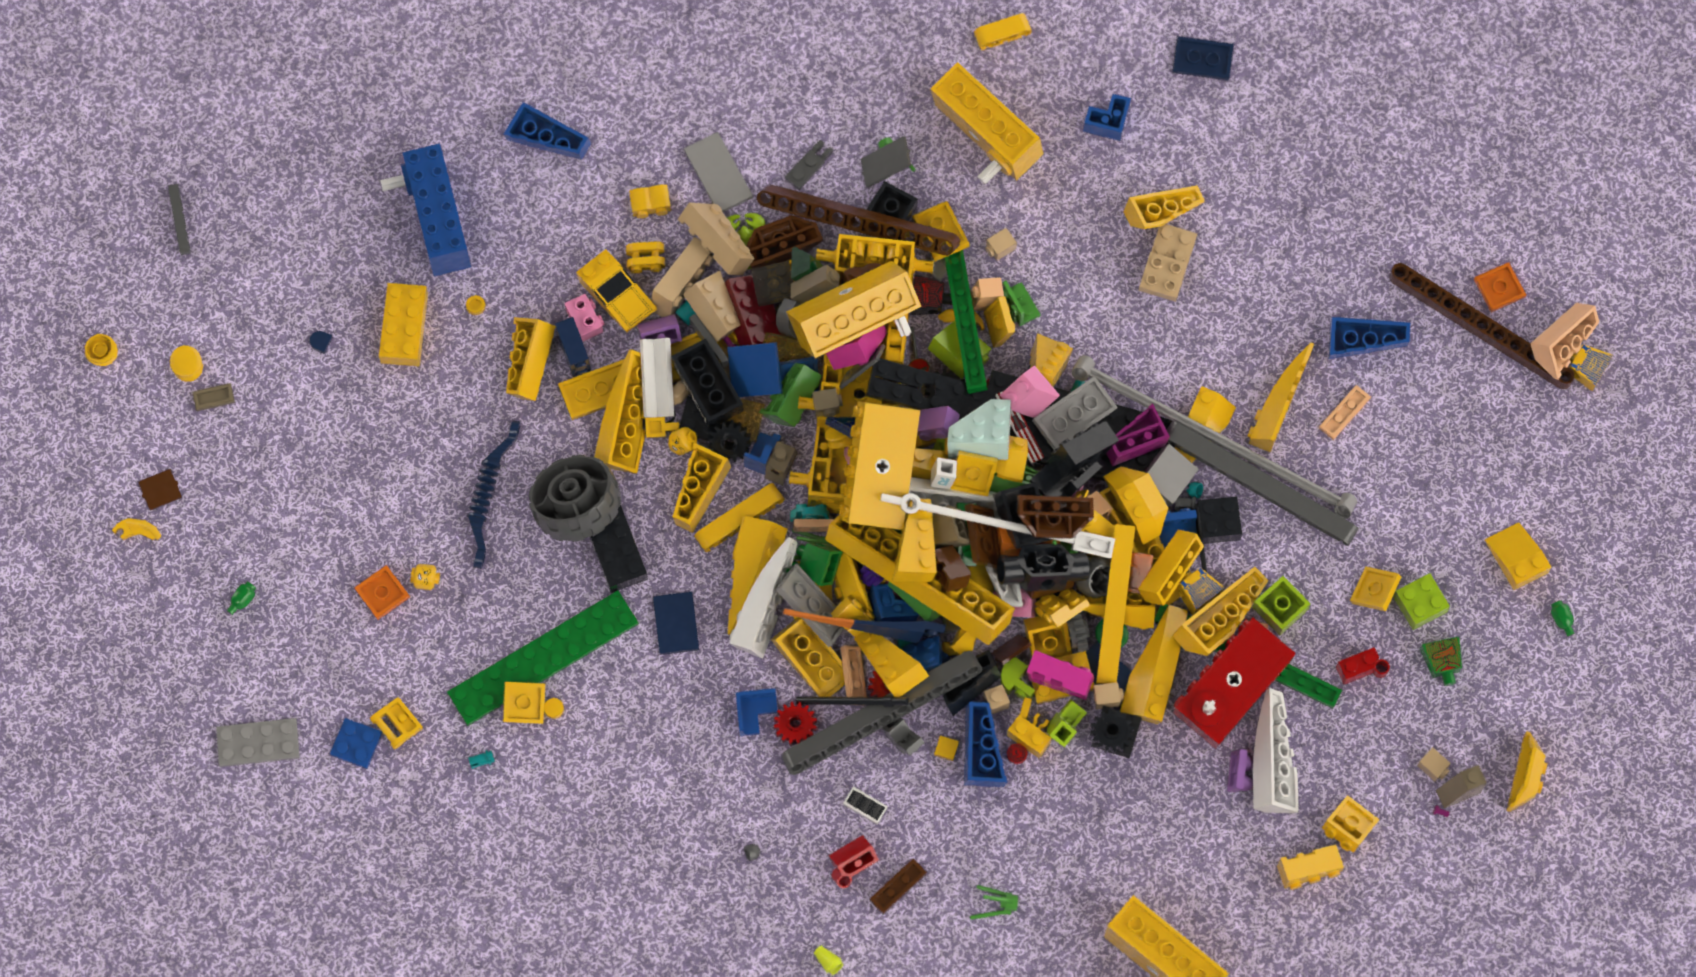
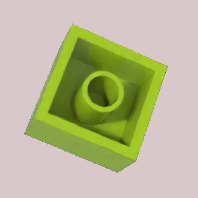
[1393,573,1450,630]
[1252,576,1311,636]

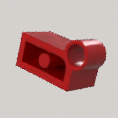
[1336,647,1390,685]
[828,835,879,888]

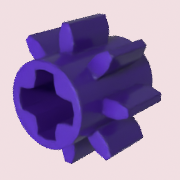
[860,566,884,587]

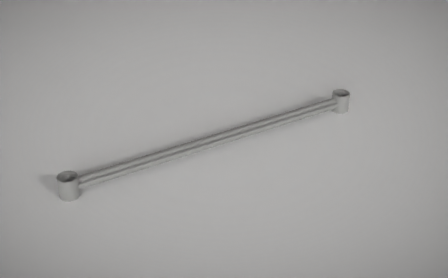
[1071,355,1357,519]

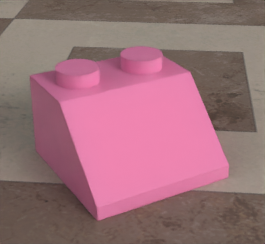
[999,365,1060,418]

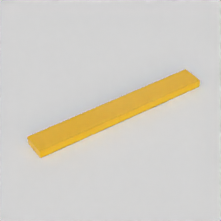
[1096,524,1135,684]

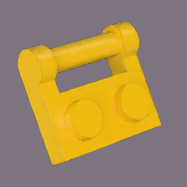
[369,697,423,750]

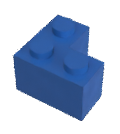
[1083,93,1131,141]

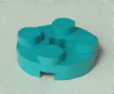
[790,504,829,522]

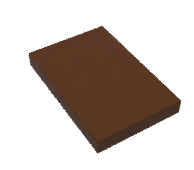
[965,504,1001,569]

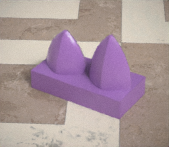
[1227,749,1253,793]

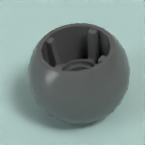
[1075,555,1111,598]

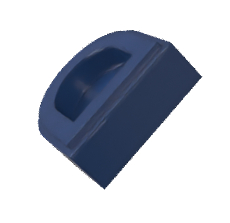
[309,331,333,354]

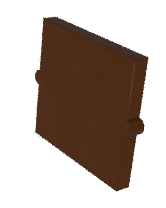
[138,469,182,511]
[991,634,1032,665]

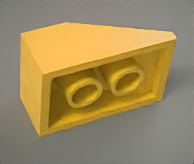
[1485,522,1551,590]

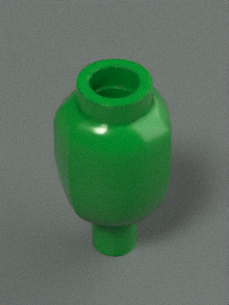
[226,581,256,615]
[1551,600,1575,637]

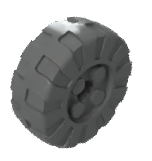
[529,455,621,542]

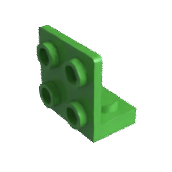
[1002,281,1040,327]

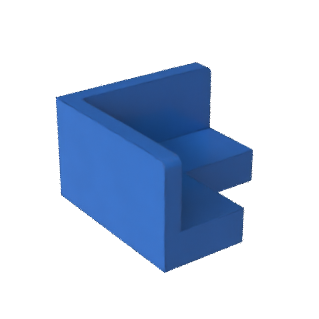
[743,432,781,475]
[868,584,919,622]
[736,688,778,736]

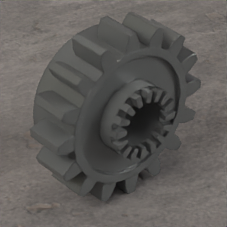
[1067,612,1090,653]

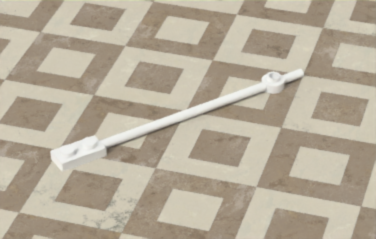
[880,493,1115,558]

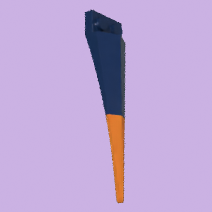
[783,609,945,644]

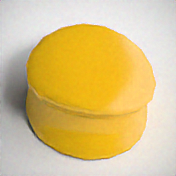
[84,334,118,366]
[170,345,203,382]
[825,424,853,449]

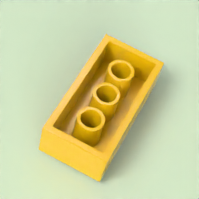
[379,283,428,367]

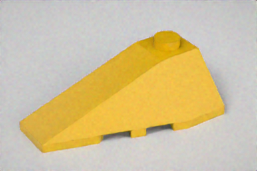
[1123,186,1205,229]
[1175,386,1236,463]
[945,436,1028,483]
[1080,592,1155,629]

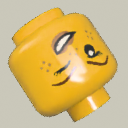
[668,427,697,456]
[410,563,440,590]

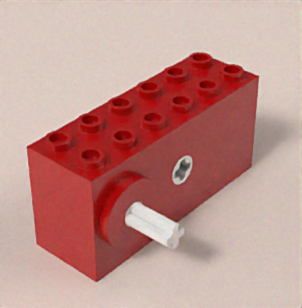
[1173,617,1296,749]

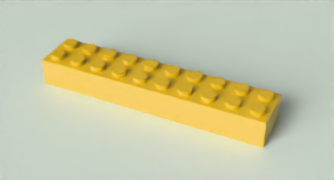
[825,515,1015,646]

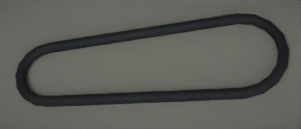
[1195,504,1207,572]

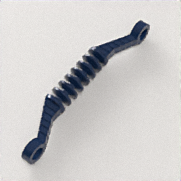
[467,420,521,569]

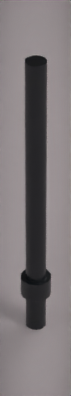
[796,695,909,707]

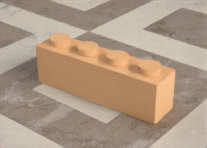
[1530,303,1599,380]

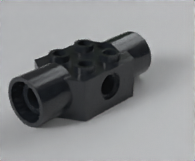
[996,543,1089,592]

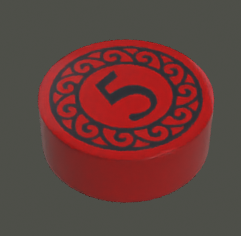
[1007,743,1027,764]

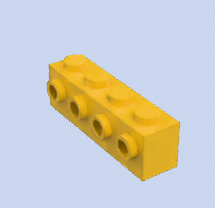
[1138,530,1204,606]

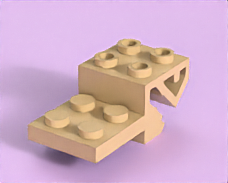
[1138,224,1197,302]

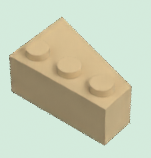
[683,271,740,342]

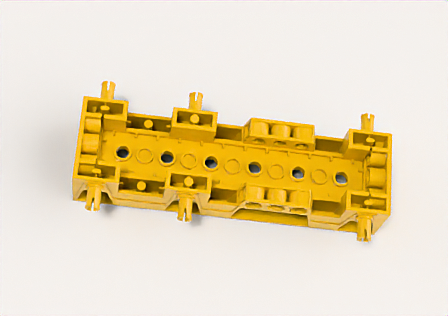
[789,234,934,514]

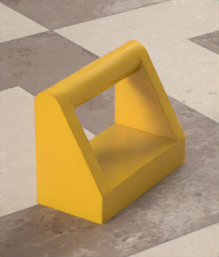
[951,628,976,654]

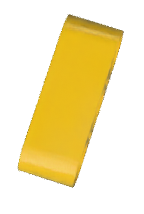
[974,13,1032,50]

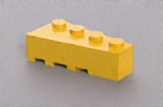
[1030,333,1073,387]
[854,632,929,697]

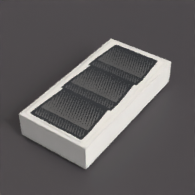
[843,786,888,825]

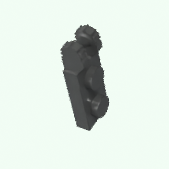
[785,140,833,190]

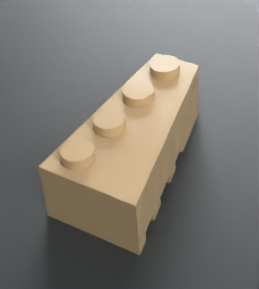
[678,202,754,275]
[651,237,714,317]

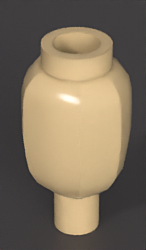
[673,380,689,406]

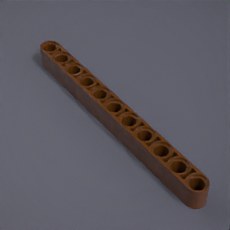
[757,184,960,256]
[1389,263,1575,389]

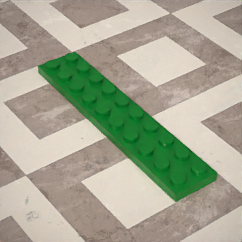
[447,591,639,726]

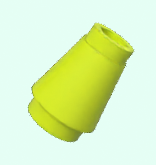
[814,945,843,975]

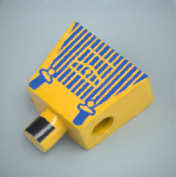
[1569,345,1613,391]
[1177,568,1225,616]

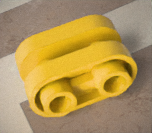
[626,241,666,274]

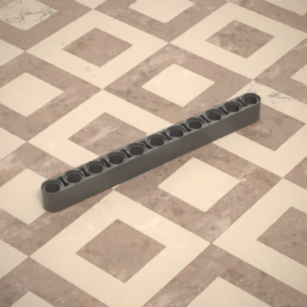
[1167,421,1359,546]
[781,651,982,775]

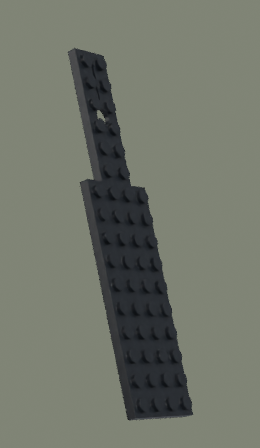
[866,358,1174,481]

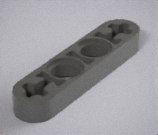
[168,183,191,255]

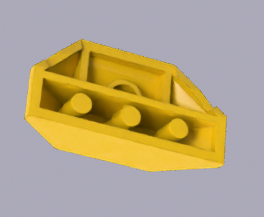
[1103,467,1168,545]
[834,552,873,612]
[1506,731,1547,812]

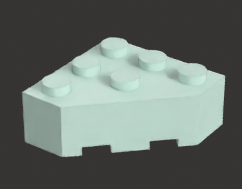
[947,399,1011,460]

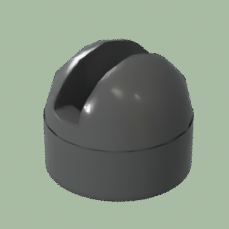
[744,844,760,861]

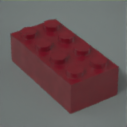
[725,274,787,352]

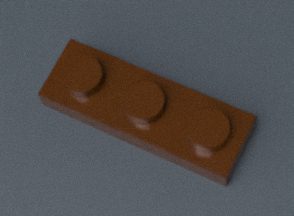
[869,858,927,915]

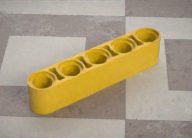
[694,483,785,552]

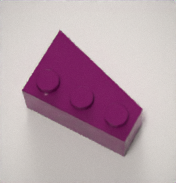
[1106,403,1170,466]

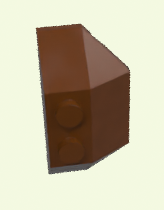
[746,215,823,268]
[1017,495,1094,539]

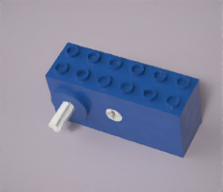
[380,143,471,277]

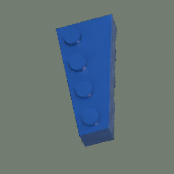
[503,102,591,160]
[1328,317,1411,359]
[964,702,1008,787]

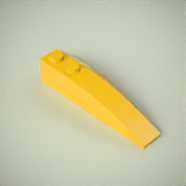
[594,349,645,474]
[1172,567,1268,656]
[1120,605,1188,724]

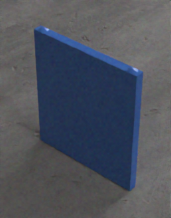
[727,342,782,397]

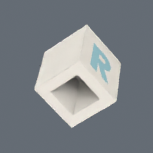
[930,457,957,490]

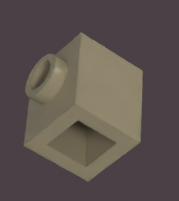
[812,388,843,417]

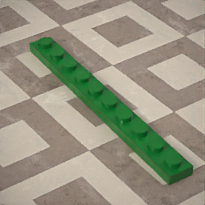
[945,250,988,394]
[1154,604,1342,709]

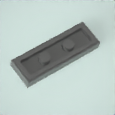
[689,314,729,369]

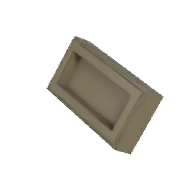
[192,383,235,411]

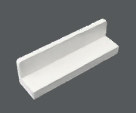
[640,338,674,418]

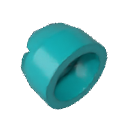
[1186,482,1203,498]

